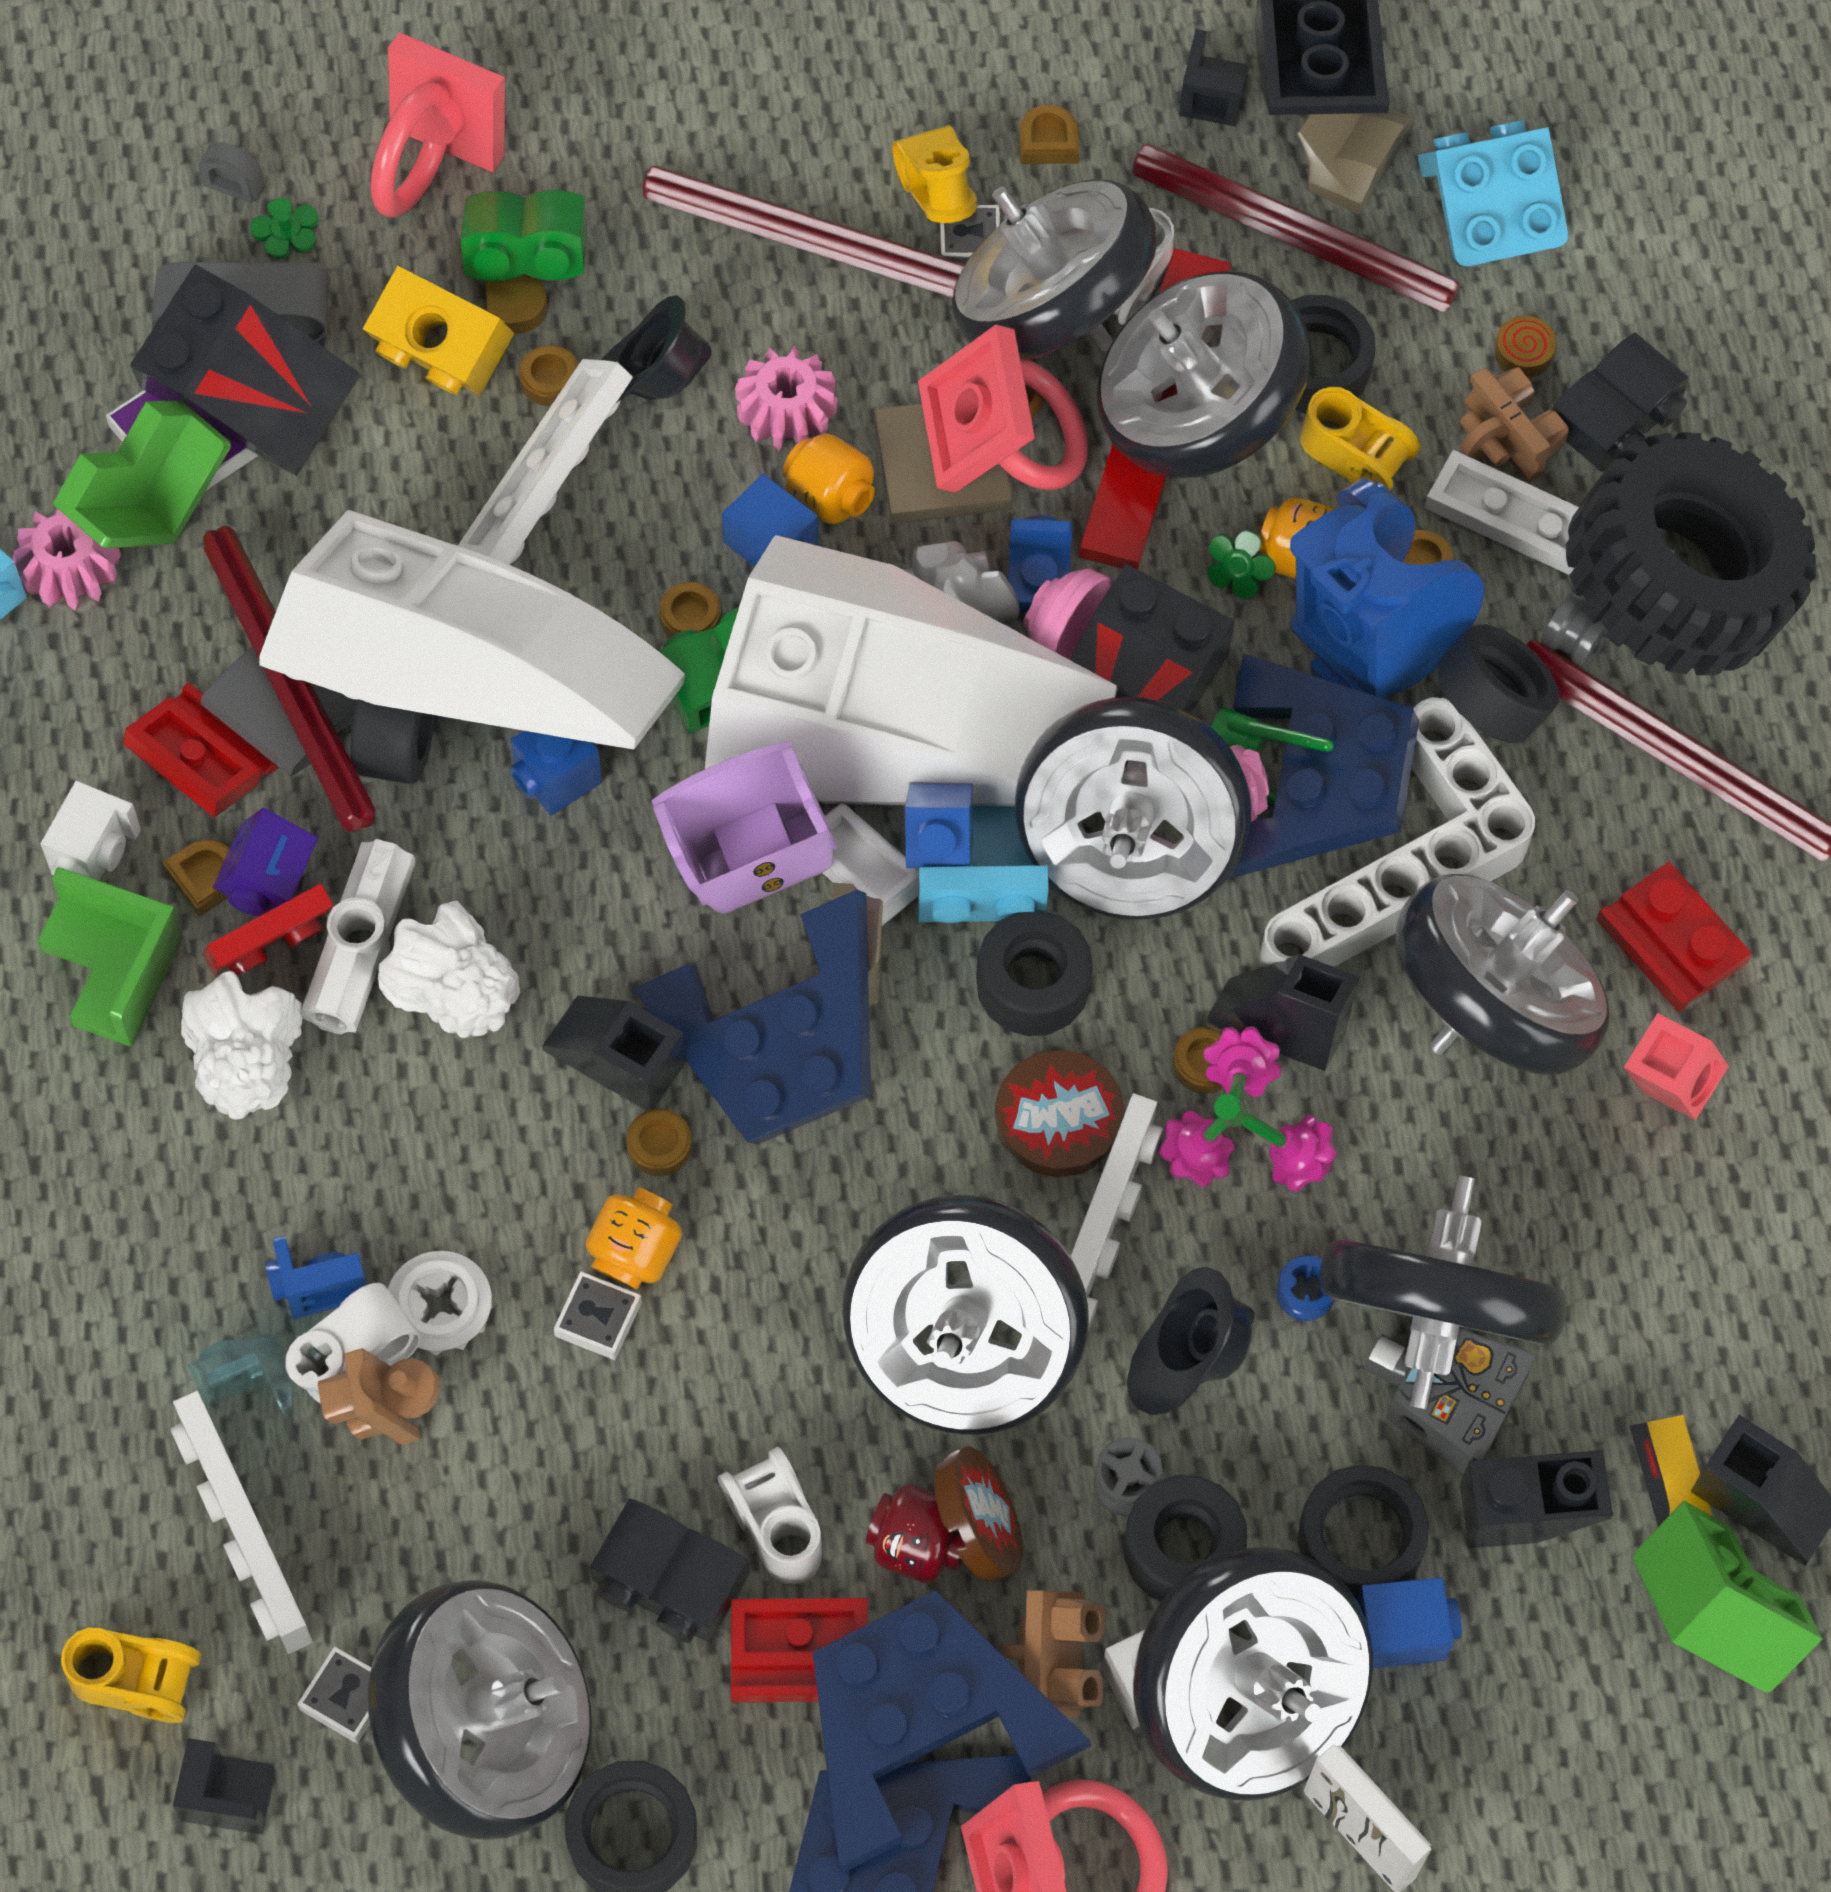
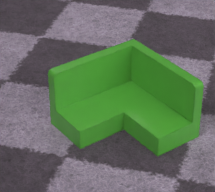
[52,401,231,548]
[37,867,184,1047]
[1633,1501,1823,1692]

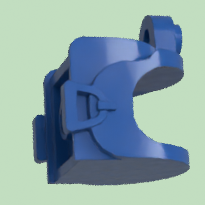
[1290,478,1484,699]

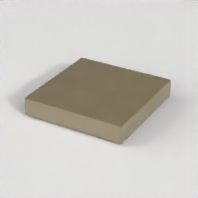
[874,403,1012,524]

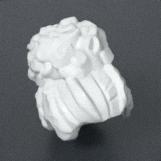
[378,901,520,1038]
[181,971,303,1120]

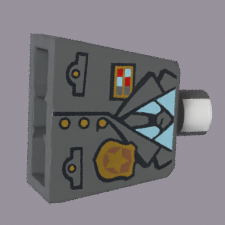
[1365,1329,1537,1475]

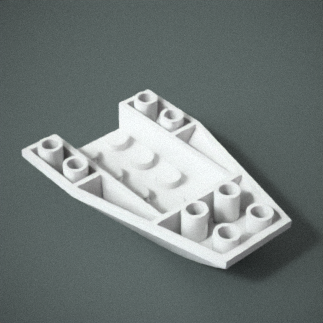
[259,510,685,750]
[705,535,1117,806]

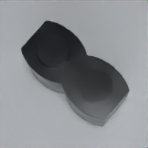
[1552,332,1689,472]
[589,1498,750,1643]

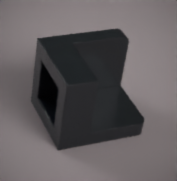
[1179,29,1249,127]
[173,1738,276,1835]

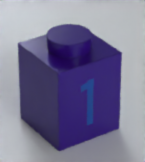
[212,807,318,916]

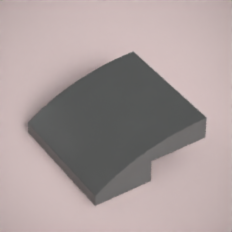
[200,647,357,776]

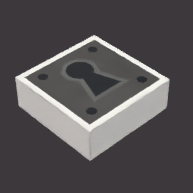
[940,205,1000,264]
[554,1271,642,1360]
[297,1646,371,1744]

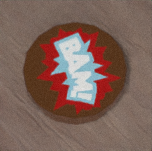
[995,1049,1125,1177]
[934,1446,1023,1582]

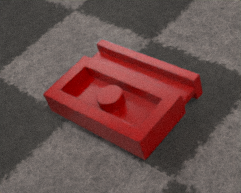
[123,682,278,818]
[1596,861,1752,1012]
[202,883,334,977]
[731,1598,868,1703]

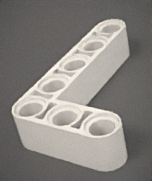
[1259,697,1535,967]

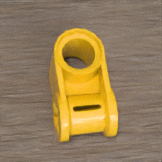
[892,125,978,223]
[1300,387,1421,491]
[61,1628,201,1723]

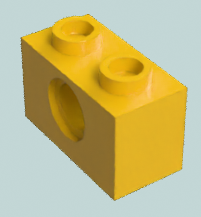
[363,265,515,396]

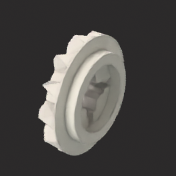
[388,1251,493,1356]

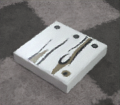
[1304,1743,1431,1892]

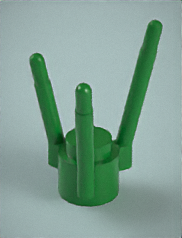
[1211,707,1334,808]

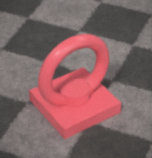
[370,32,505,218]
[918,325,1089,493]
[960,1779,1168,1892]

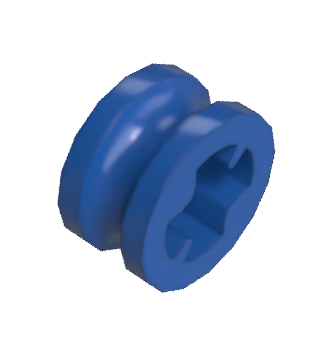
[1276,1255,1334,1321]

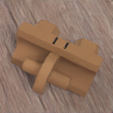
[1460,367,1569,484]
[318,1348,440,1445]
[1000,1590,1106,1716]

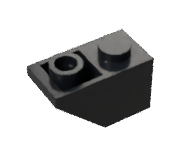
[1205,954,1360,1071]
[542,995,686,1111]
[1690,1415,1831,1566]
[1459,1450,1613,1549]

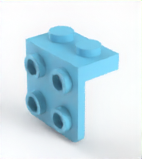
[1417,120,1568,267]
[918,806,1049,923]

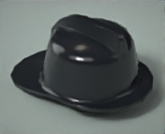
[601,295,712,403]
[1127,1267,1255,1415]

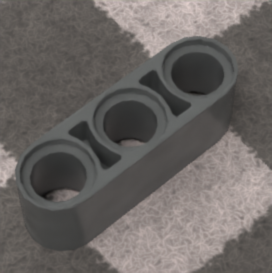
[152,262,330,341]

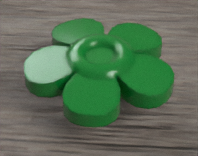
[251,198,319,260]
[1207,529,1276,599]

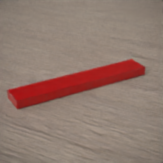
[1079,248,1231,570]

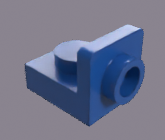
[1008,515,1072,613]
[265,1235,367,1319]

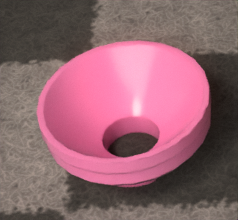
[1023,568,1113,660]

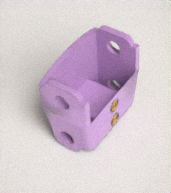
[651,740,838,914]

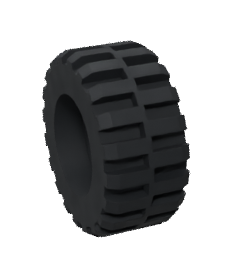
[1566,432,1817,675]

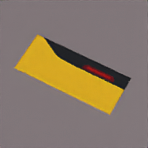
[1629,1415,1713,1527]

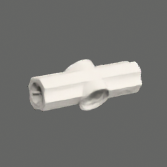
[301,839,415,1035]

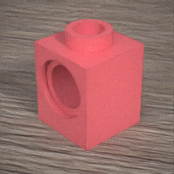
[1624,1013,1729,1121]

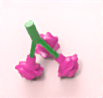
[1159,1027,1336,1192]

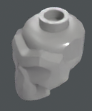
[902,540,1019,625]

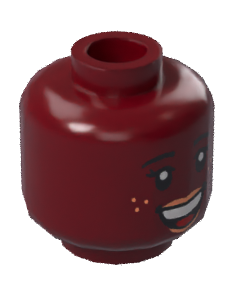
[865,1484,966,1584]

